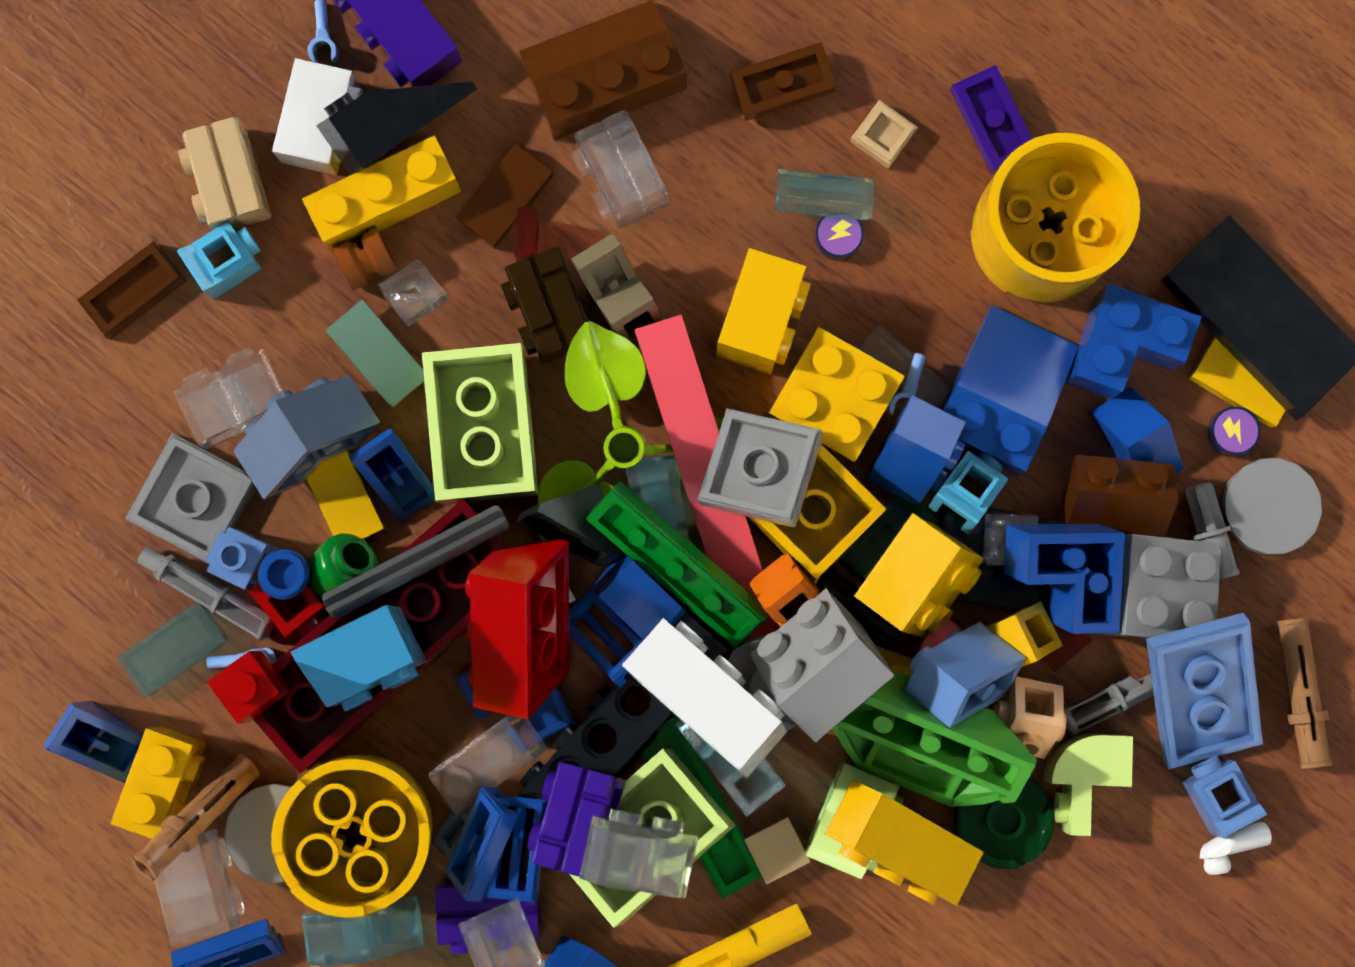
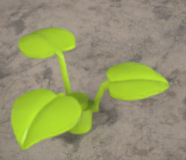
[537,321,723,541]

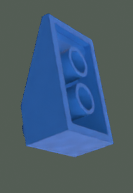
[941,305,1079,477]

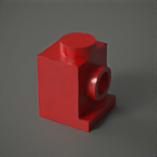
[248,583,327,638]

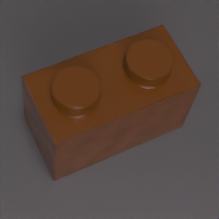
[1064,454,1178,537]

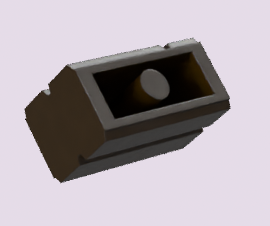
[500,247,588,364]

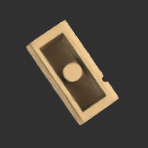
[178,117,272,230]

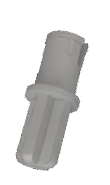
[1184,483,1240,580]

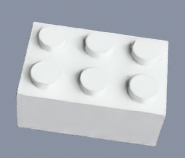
[622,618,787,778]

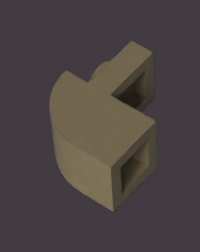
[571,233,664,348]

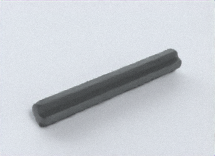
[322,506,509,618]

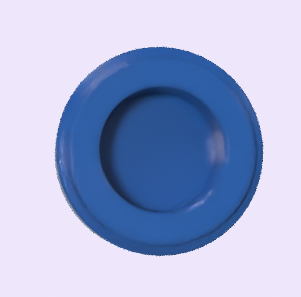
[258,549,311,600]

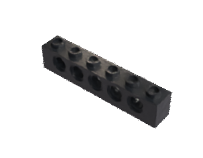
[503,613,730,876]

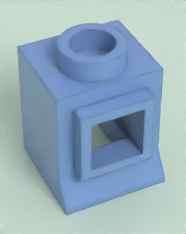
[205,527,278,590]
[1182,756,1267,839]

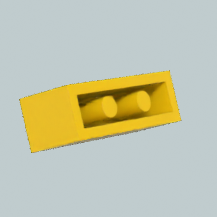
[302,135,462,254]
[825,780,984,906]

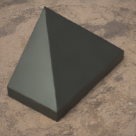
[517,484,623,567]

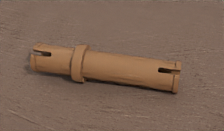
[1276,617,1333,769]
[131,754,260,881]

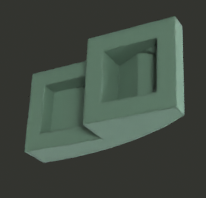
[325,299,424,408]

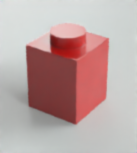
[207,651,291,724]

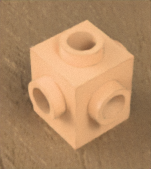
[992,676,1067,759]

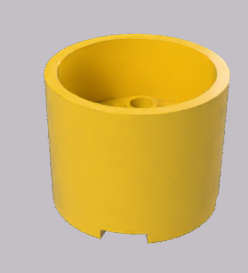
[971,133,1140,303]
[271,754,433,918]

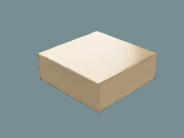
[850,100,918,169]
[744,817,810,885]

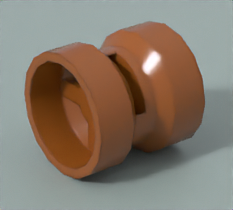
[332,226,397,291]

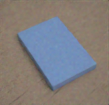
[1146,613,1263,770]

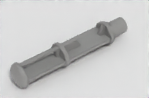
[137,546,275,641]
[1064,674,1154,735]

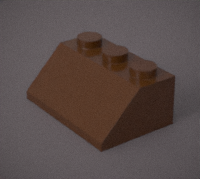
[519,0,687,140]

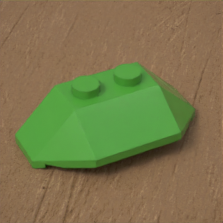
[831,672,1037,807]

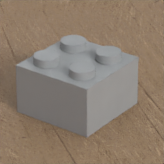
[1097,534,1222,639]
[750,589,895,743]

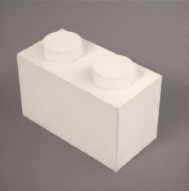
[272,58,363,175]

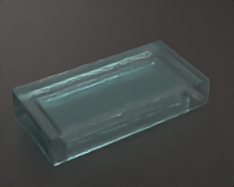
[775,169,874,221]
[117,602,229,698]

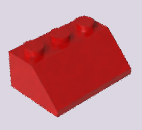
[465,540,569,720]

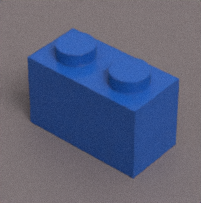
[866,395,966,506]

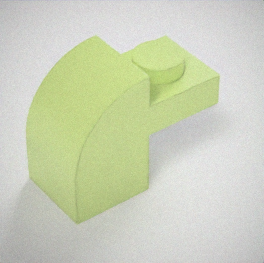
[1043,733,1133,836]

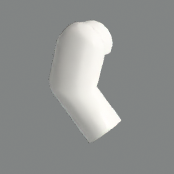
[1199,822,1272,875]

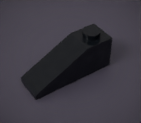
[316,81,477,175]

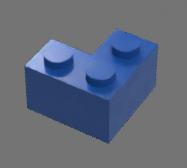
[1065,283,1202,399]
[1004,523,1125,634]

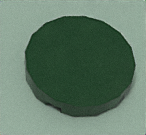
[954,778,1054,869]

